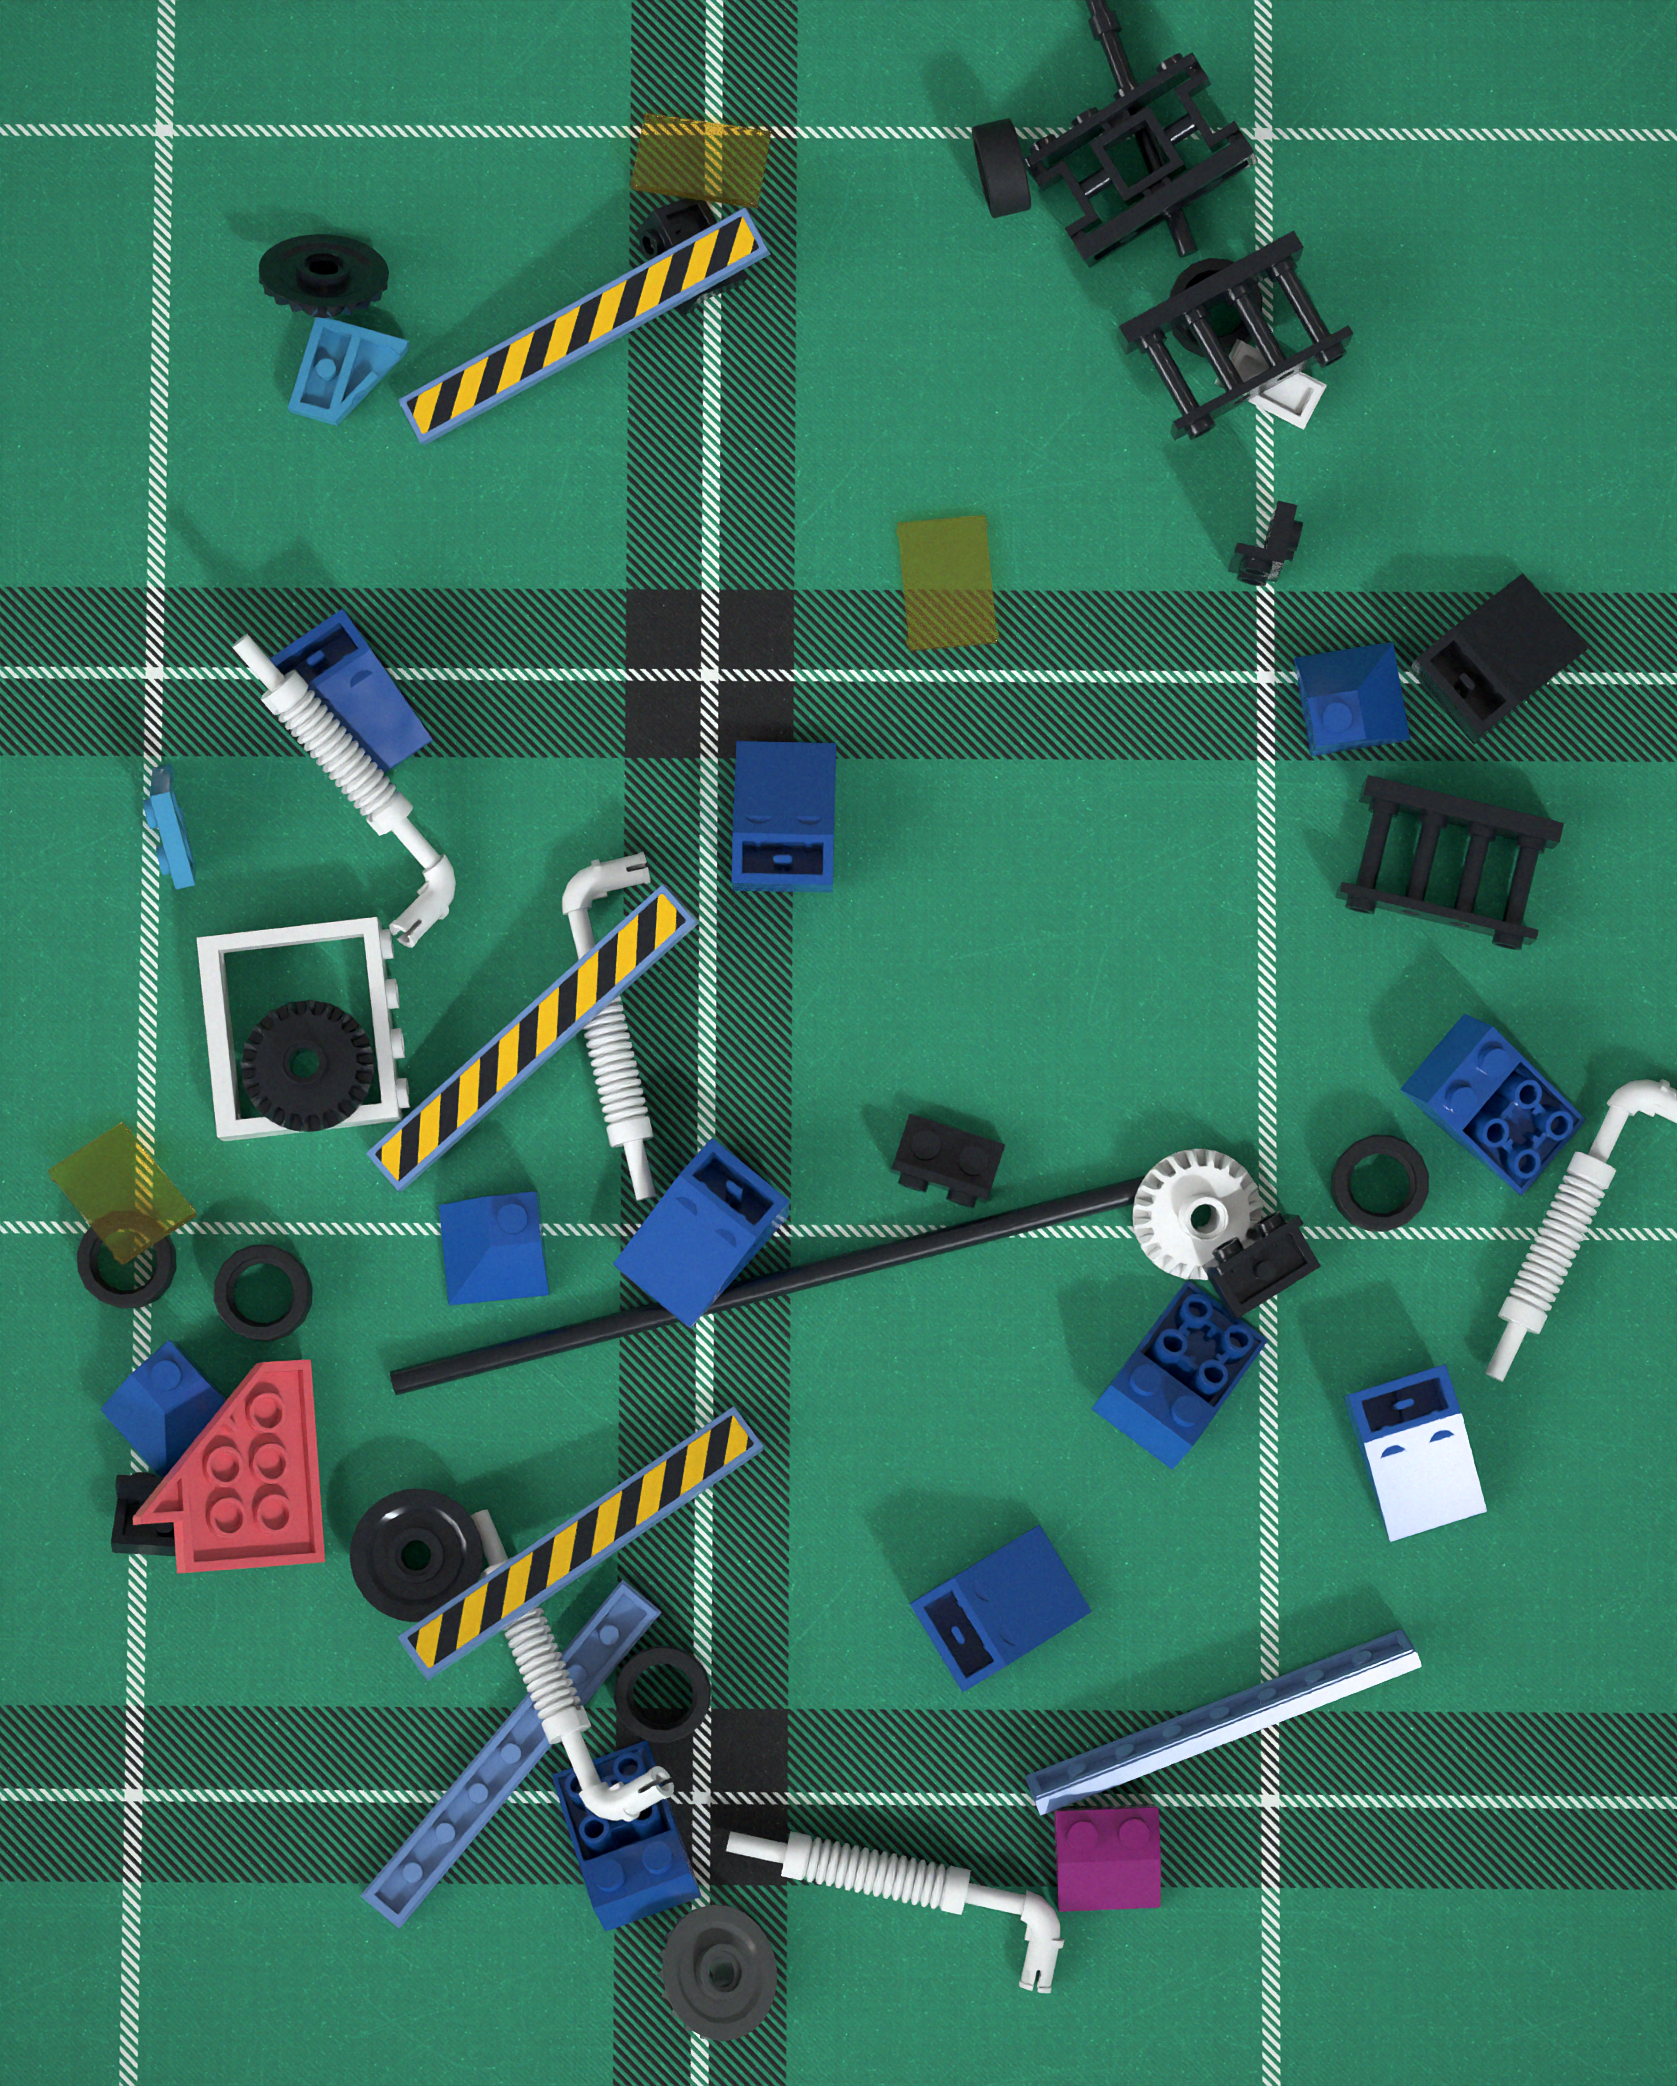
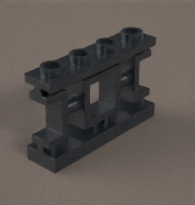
[1024,52,1258,268]

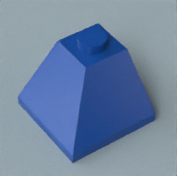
[1294,642,1410,756]
[439,1191,549,1306]
[100,1340,227,1477]

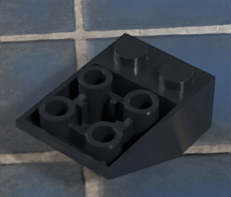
[1409,573,1588,745]

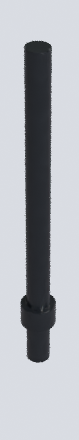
[1085,0,1198,258]

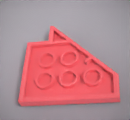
[133,1359,325,1574]

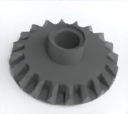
[657,1905,777,2042]

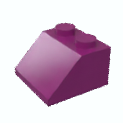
[1053,1804,1161,1912]

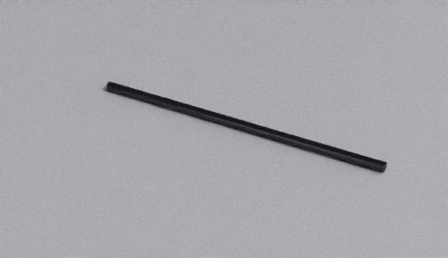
[390,1175,1146,1396]

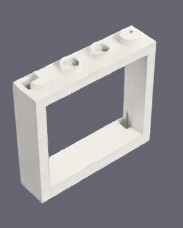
[197,917,410,1141]

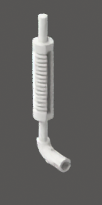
[232,634,456,948]
[562,852,656,1201]
[1485,1079,1677,1382]
[471,1510,674,1822]
[726,1831,1065,1993]

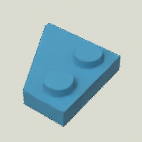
[288,317,410,426]
[143,763,196,890]

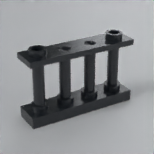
[1116,231,1353,441]
[1335,775,1564,950]

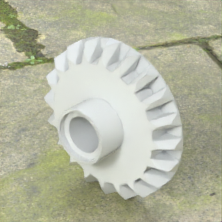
[1133,1149,1263,1280]

